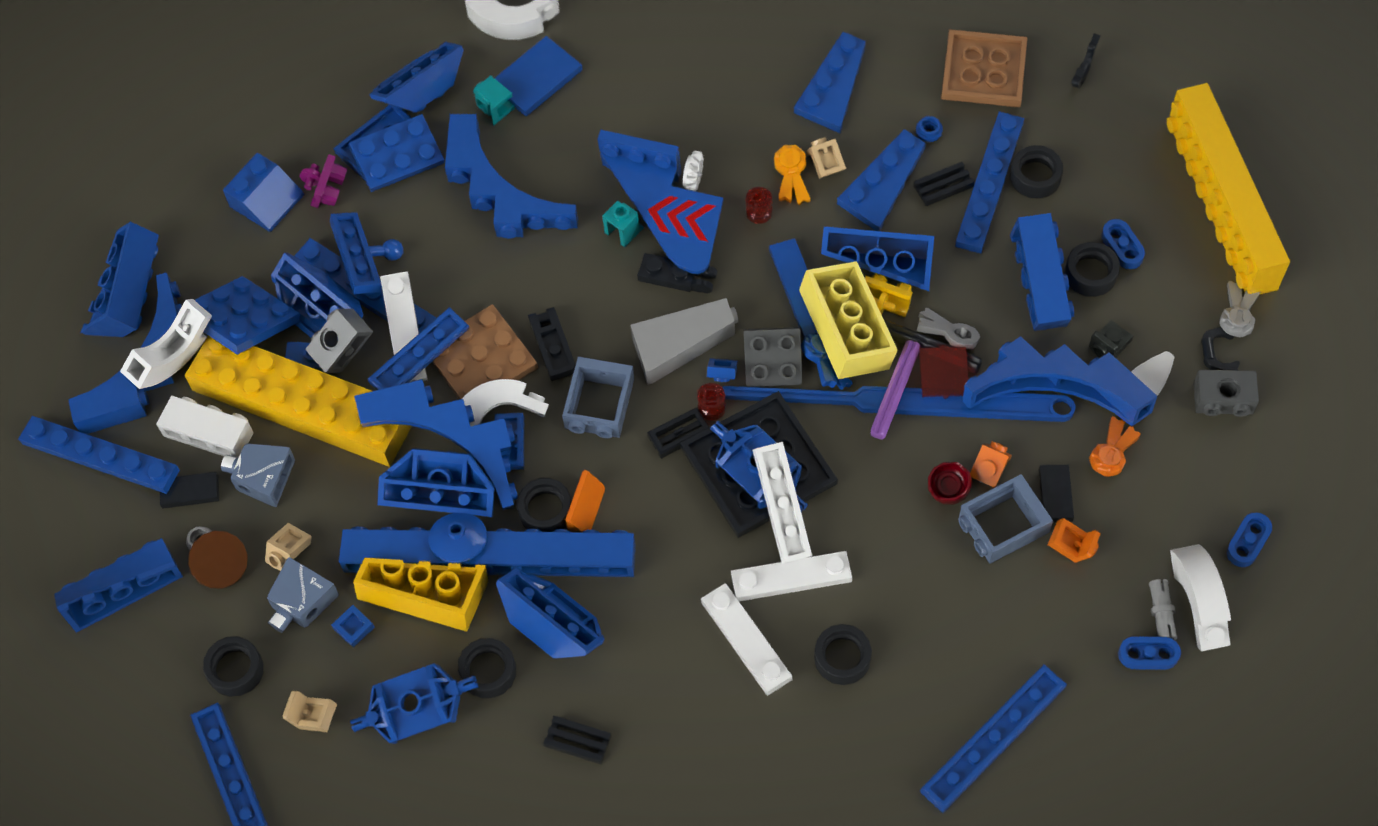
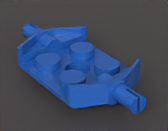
[710,421,808,512]
[350,663,478,744]

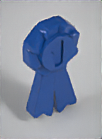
[801,333,853,390]

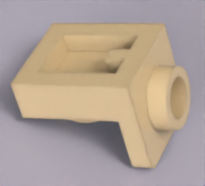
[806,137,846,179]
[265,523,311,571]

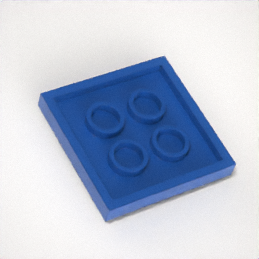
[180,276,300,355]

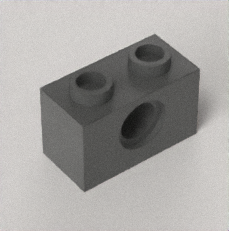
[305,309,373,373]
[1193,370,1259,417]

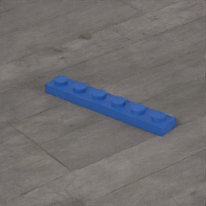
[955,112,1024,254]
[294,238,436,333]
[18,416,180,494]

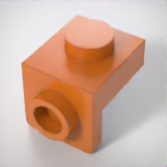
[970,441,1012,488]
[1047,518,1101,563]

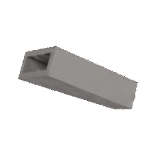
[630,298,739,385]

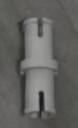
[1149,579,1177,640]

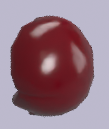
[928,462,972,505]

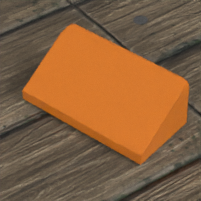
[565,470,605,532]

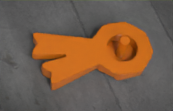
[1089,416,1141,477]

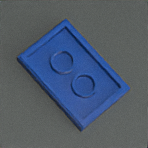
[494,36,582,117]
[334,105,411,180]

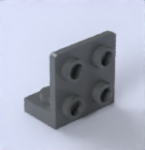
[743,327,802,387]

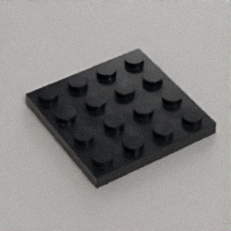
[680,391,838,538]

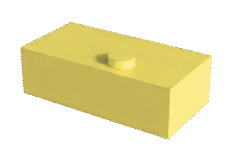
[799,261,898,379]

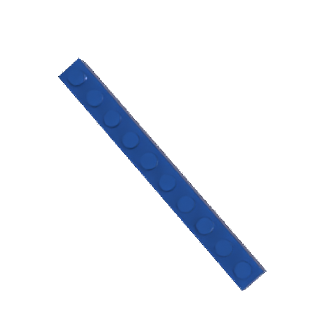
[339,526,635,577]

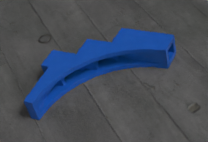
[445,114,578,239]
[68,272,200,434]
[962,336,1157,427]
[354,379,518,510]

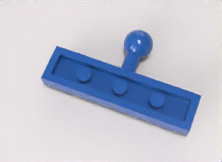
[330,212,403,294]

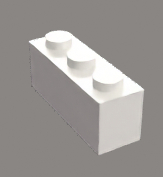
[157,395,254,458]

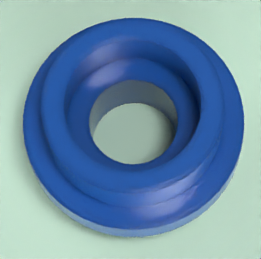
[916,116,943,142]

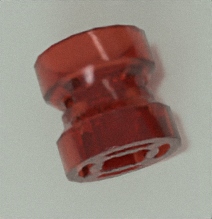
[745,187,773,224]
[697,383,726,421]

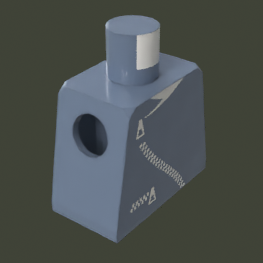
[221,444,295,507]
[267,557,339,633]

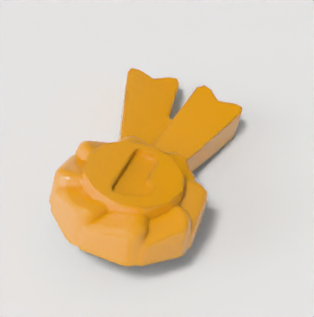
[774,145,810,205]

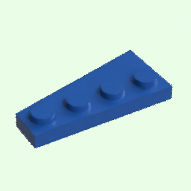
[794,32,866,133]
[837,129,925,231]

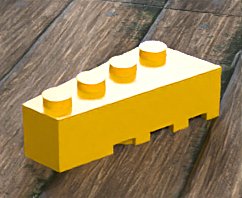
[353,558,488,632]

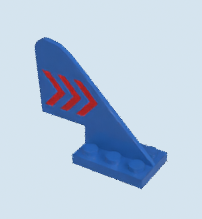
[598,130,724,274]

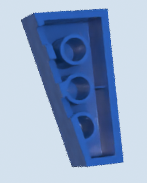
[1010,213,1074,331]

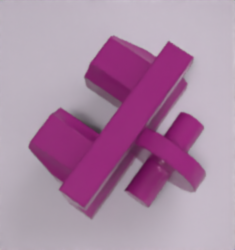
[300,154,347,208]

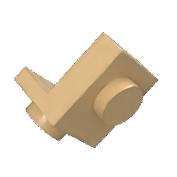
[283,691,337,732]

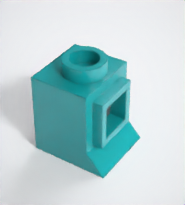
[473,75,515,126]
[602,200,645,247]

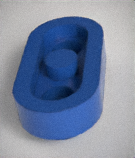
[1102,219,1145,269]
[1226,513,1272,567]
[1118,637,1181,670]

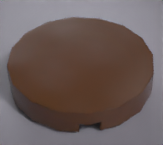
[188,531,248,589]

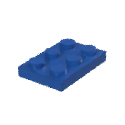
[349,114,444,192]

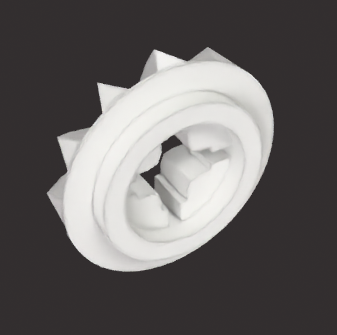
[683,150,704,191]

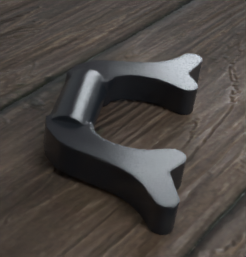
[1071,33,1101,89]
[1201,327,1240,371]

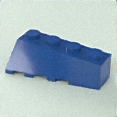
[80,221,159,337]
[821,226,934,291]
[54,538,183,633]

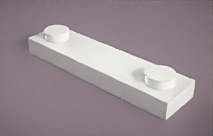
[380,271,427,382]
[753,442,812,564]
[731,551,852,601]
[701,583,792,696]

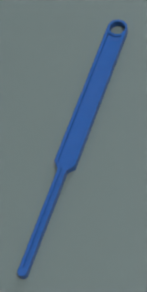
[720,386,1075,422]

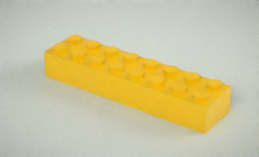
[1167,83,1290,295]
[184,336,412,467]

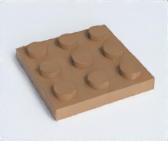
[941,30,1027,107]
[432,304,538,400]

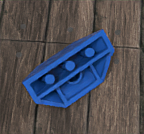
[370,42,463,112]
[271,253,364,341]
[377,448,495,517]
[496,568,605,659]

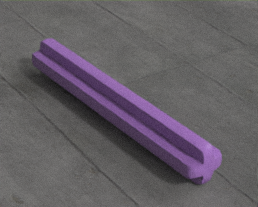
[871,340,920,440]

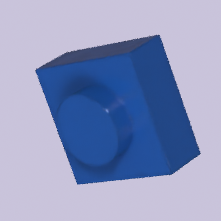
[707,358,738,382]
[331,605,375,648]

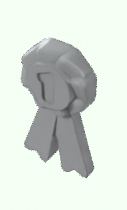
[1219,281,1260,337]
[917,308,980,350]

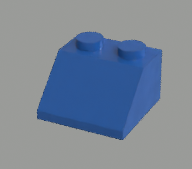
[223,153,304,232]

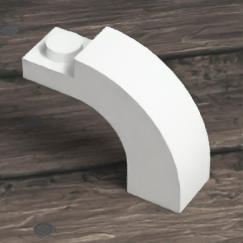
[465,0,559,40]
[120,299,212,389]
[462,379,549,426]
[1170,544,1231,651]

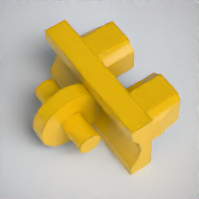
[865,273,913,317]

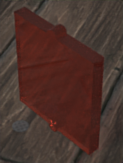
[919,345,968,399]

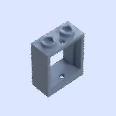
[562,357,634,438]
[958,474,1053,564]

